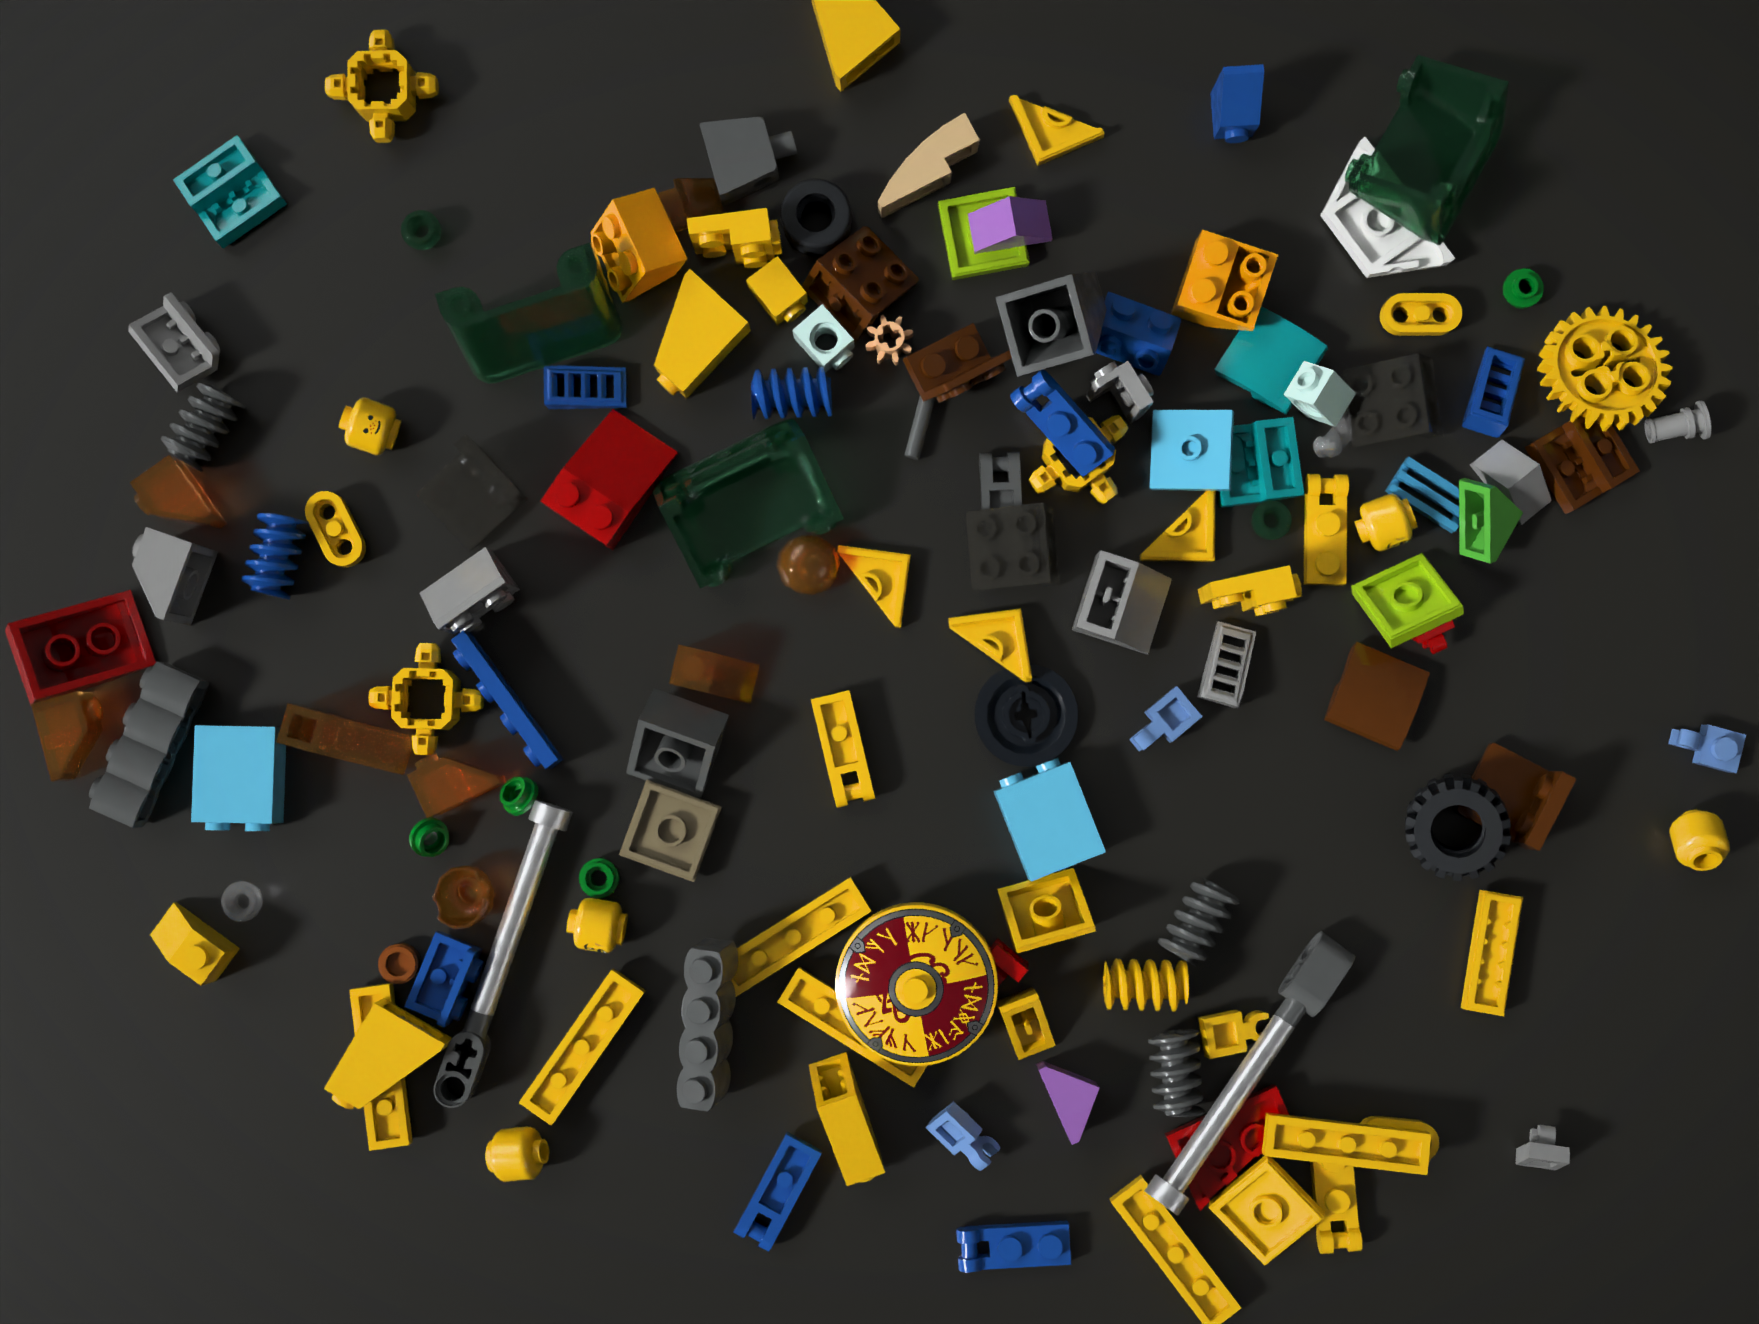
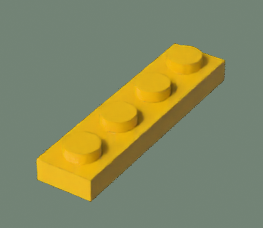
[731,877,872,997]
[777,967,928,1088]
[519,968,646,1126]
[349,983,413,1151]
[1262,1113,1431,1175]
[1109,1175,1241,1324]

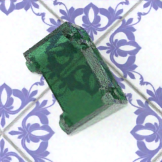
[1345,55,1509,245]
[435,242,622,384]
[652,419,844,589]

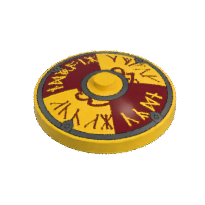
[835,902,998,1066]

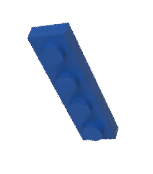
[451,630,564,769]

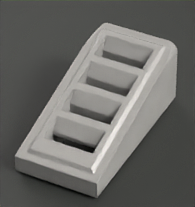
[1197,621,1256,708]

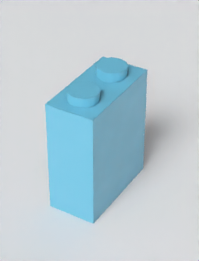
[191,725,287,831]
[993,757,1106,882]

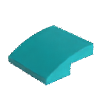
[173,135,287,249]
[1214,306,1328,415]
[1217,417,1305,508]

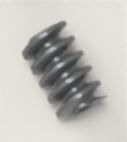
[161,383,246,472]
[1158,877,1240,966]
[1148,1029,1205,1117]

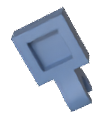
[1129,686,1202,752]
[1668,724,1746,773]
[925,1101,1000,1171]

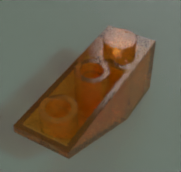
[276,703,412,775]

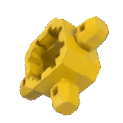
[325,29,439,143]
[1028,415,1128,504]
[369,643,484,755]

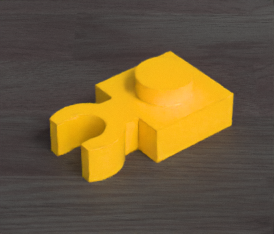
[1198,1010,1269,1059]

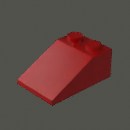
[540,409,679,551]
[5,590,156,706]

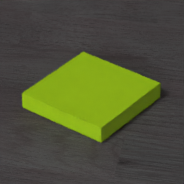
[938,187,1030,280]
[1351,553,1464,648]

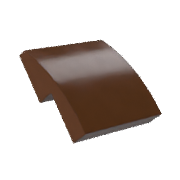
[1525,416,1640,515]
[1324,642,1430,751]

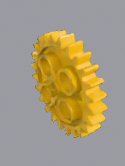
[1537,306,1672,432]

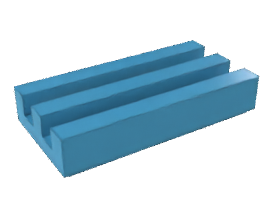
[1385,457,1459,534]

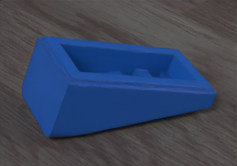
[1462,346,1525,438]
[544,365,627,409]

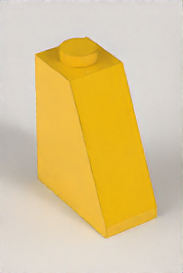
[811,0,900,92]
[654,269,751,399]
[324,998,452,1110]
[809,1052,885,1186]

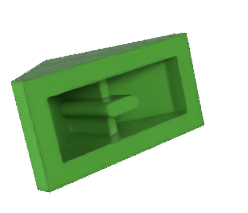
[1459,478,1523,564]

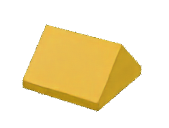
[997,868,1096,953]

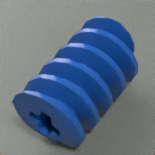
[751,366,832,420]
[241,512,309,600]

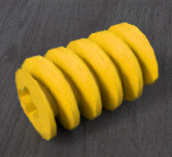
[1103,958,1189,1012]

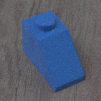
[1210,64,1264,143]

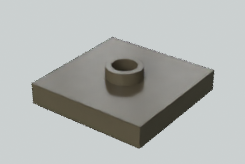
[619,779,723,882]

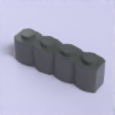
[89,662,209,828]
[676,938,738,1112]

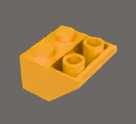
[590,187,687,303]
[1171,229,1278,331]

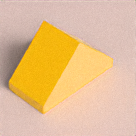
[996,987,1056,1060]

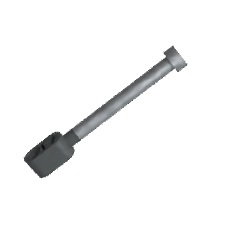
[433,800,573,1108]
[1144,931,1355,1216]

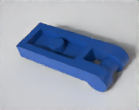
[1010,370,1115,477]
[733,1132,822,1252]
[956,1220,1071,1273]

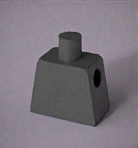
[699,117,797,206]

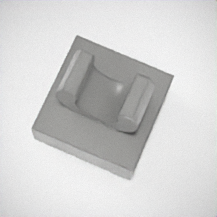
[1516,1125,1570,1170]

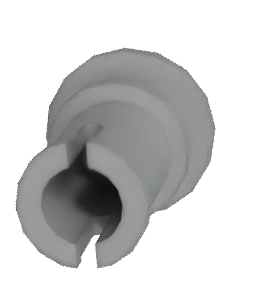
[1644,400,1712,444]

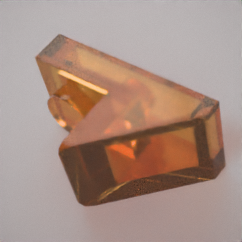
[657,178,724,233]

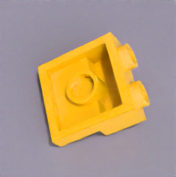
[687,208,782,268]
[1197,565,1302,616]

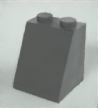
[995,271,1107,377]

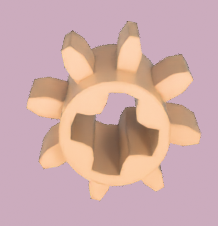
[866,315,913,366]

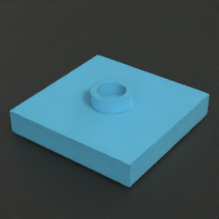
[1150,410,1234,491]

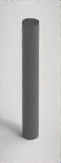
[904,396,936,460]

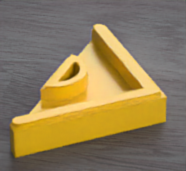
[1009,95,1105,166]
[1140,491,1216,562]
[837,545,911,628]
[948,608,1032,682]

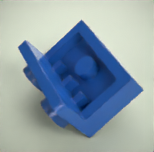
[1096,291,1182,376]
[404,931,484,1028]

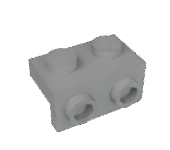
[128,292,220,392]
[1086,361,1154,424]

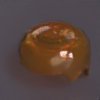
[776,535,840,595]
[432,865,495,930]

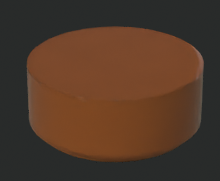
[378,943,421,984]

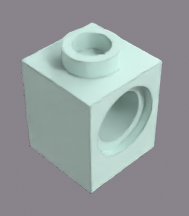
[792,304,854,372]
[1284,361,1356,427]

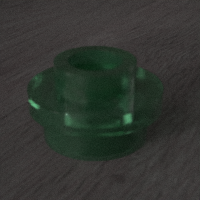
[401,210,441,250]
[1251,500,1292,540]

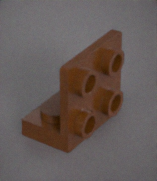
[802,226,919,343]
[902,323,1012,403]
[1455,743,1576,851]

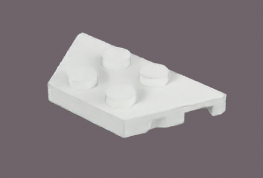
[1320,137,1455,278]

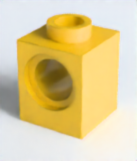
[746,256,808,326]

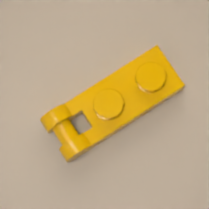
[1304,474,1349,586]
[811,690,875,808]
[1310,1162,1362,1254]

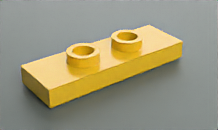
[1460,890,1523,1016]

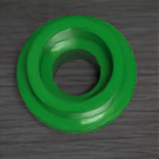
[1503,268,1544,308]
[500,777,538,816]
[409,818,449,857]
[579,858,619,898]

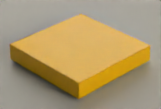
[1208,1156,1325,1266]

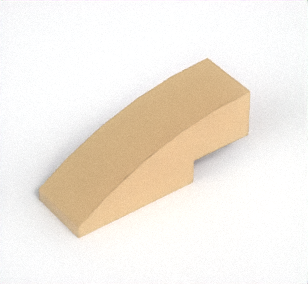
[878,113,980,219]

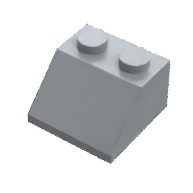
[132,527,218,626]

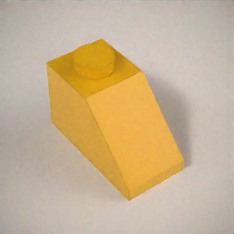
[150,902,240,986]

